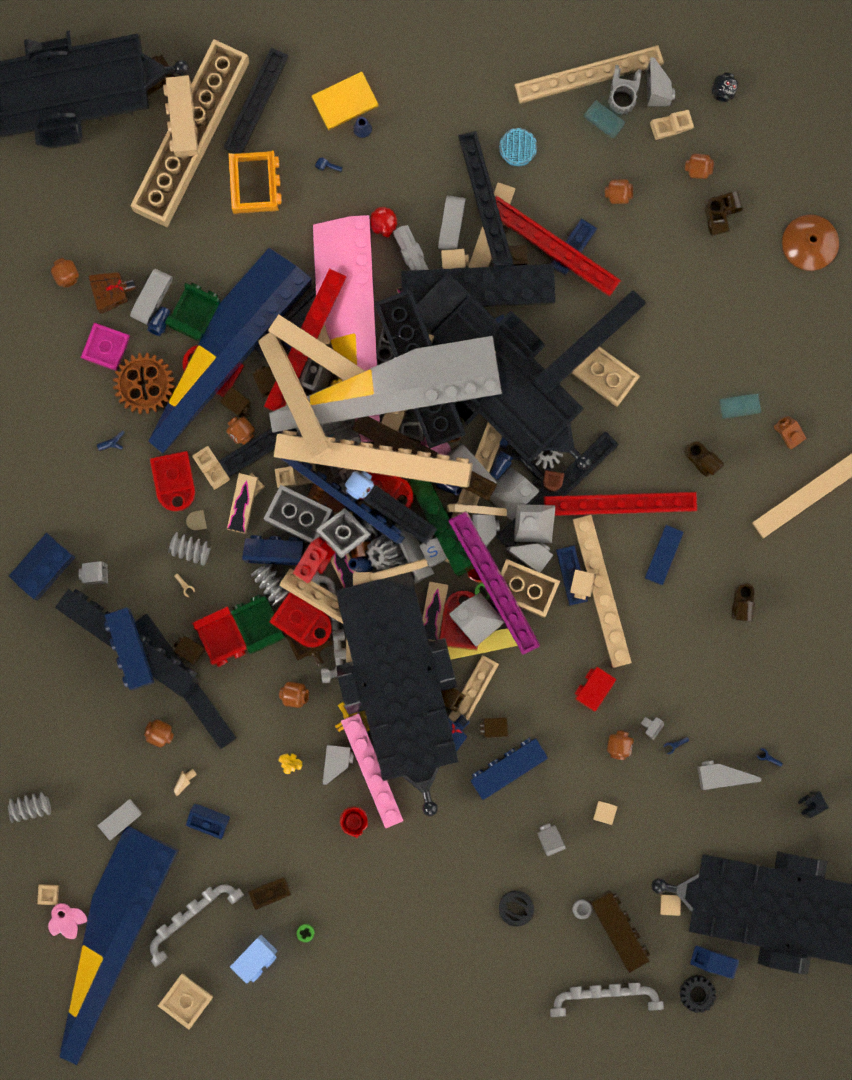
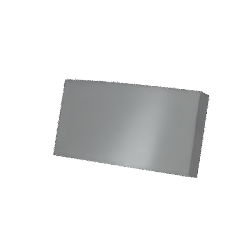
[98,799,142,840]

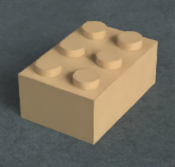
[501,559,560,618]

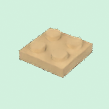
[158,973,213,1029]

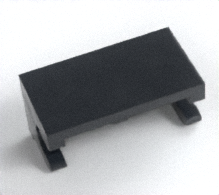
[798,790,829,818]

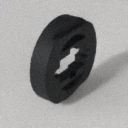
[499,891,534,927]

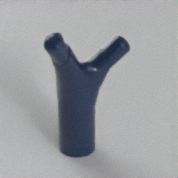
[97,430,125,451]

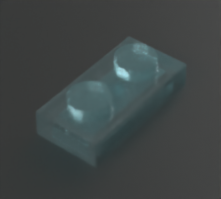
[584,100,625,139]
[719,394,761,419]

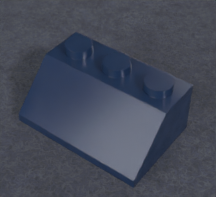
[9,532,76,601]
[242,535,304,566]

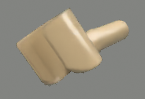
[174,573,195,597]

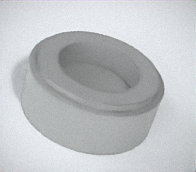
[572,899,592,919]

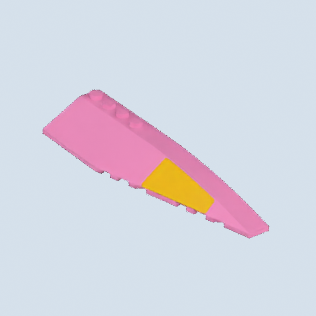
[313,215,380,442]

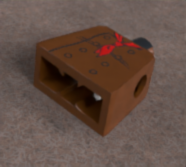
[88,272,136,314]

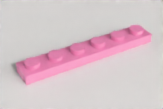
[341,713,403,828]

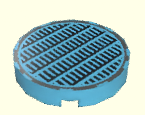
[499,128,537,166]

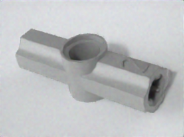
[393,225,429,270]

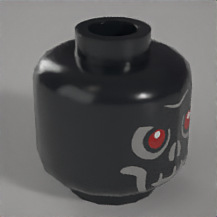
[712,72,738,102]

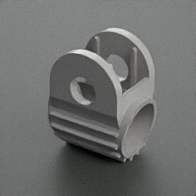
[608,65,642,116]

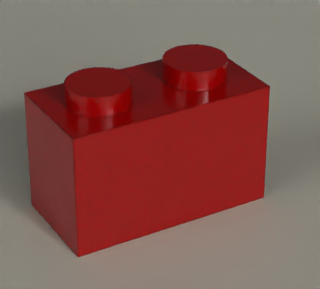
[574,667,617,712]

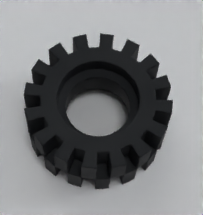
[679,976,717,1013]

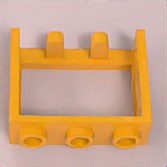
[229,150,282,214]

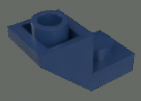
[690,945,740,979]

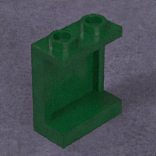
[165,283,221,342]
[230,594,286,655]

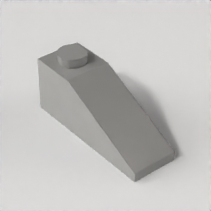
[697,760,761,790]

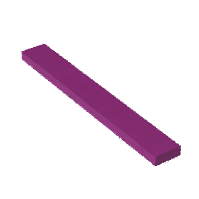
[448,511,540,655]

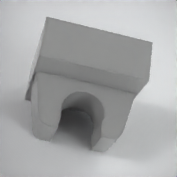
[641,717,665,740]

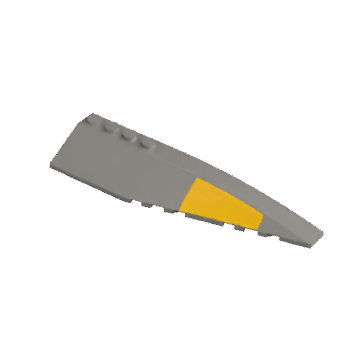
[269,336,502,432]

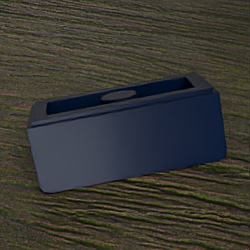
[186,804,230,840]

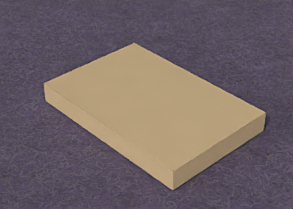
[572,347,640,407]

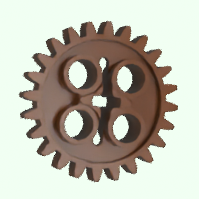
[113,353,175,415]

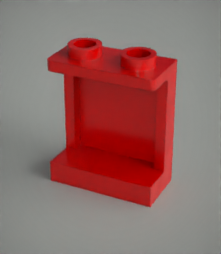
[293,536,336,583]
[193,607,247,667]

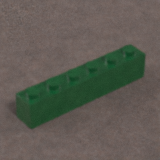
[407,478,475,577]

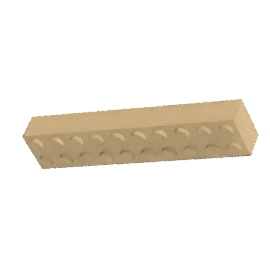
[131,39,249,227]
[274,430,473,487]

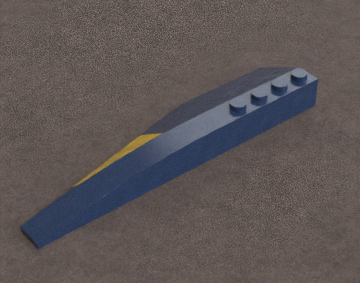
[148,248,312,454]
[59,826,179,1065]

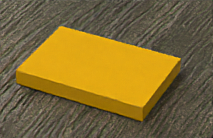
[312,72,379,130]

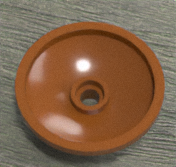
[782,215,839,271]

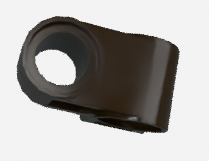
[705,191,743,236]
[684,441,724,477]
[731,583,755,622]

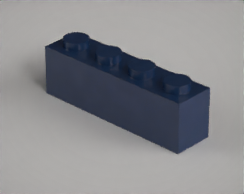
[104,608,155,691]
[470,737,548,800]

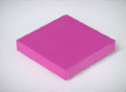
[81,323,130,371]

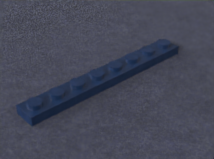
[281,458,405,544]

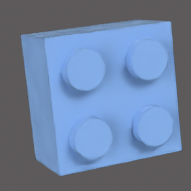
[230,935,277,983]

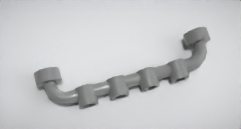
[311,572,346,683]
[150,884,244,967]
[550,983,664,1017]

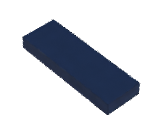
[551,218,597,276]
[644,525,684,585]
[556,545,588,606]

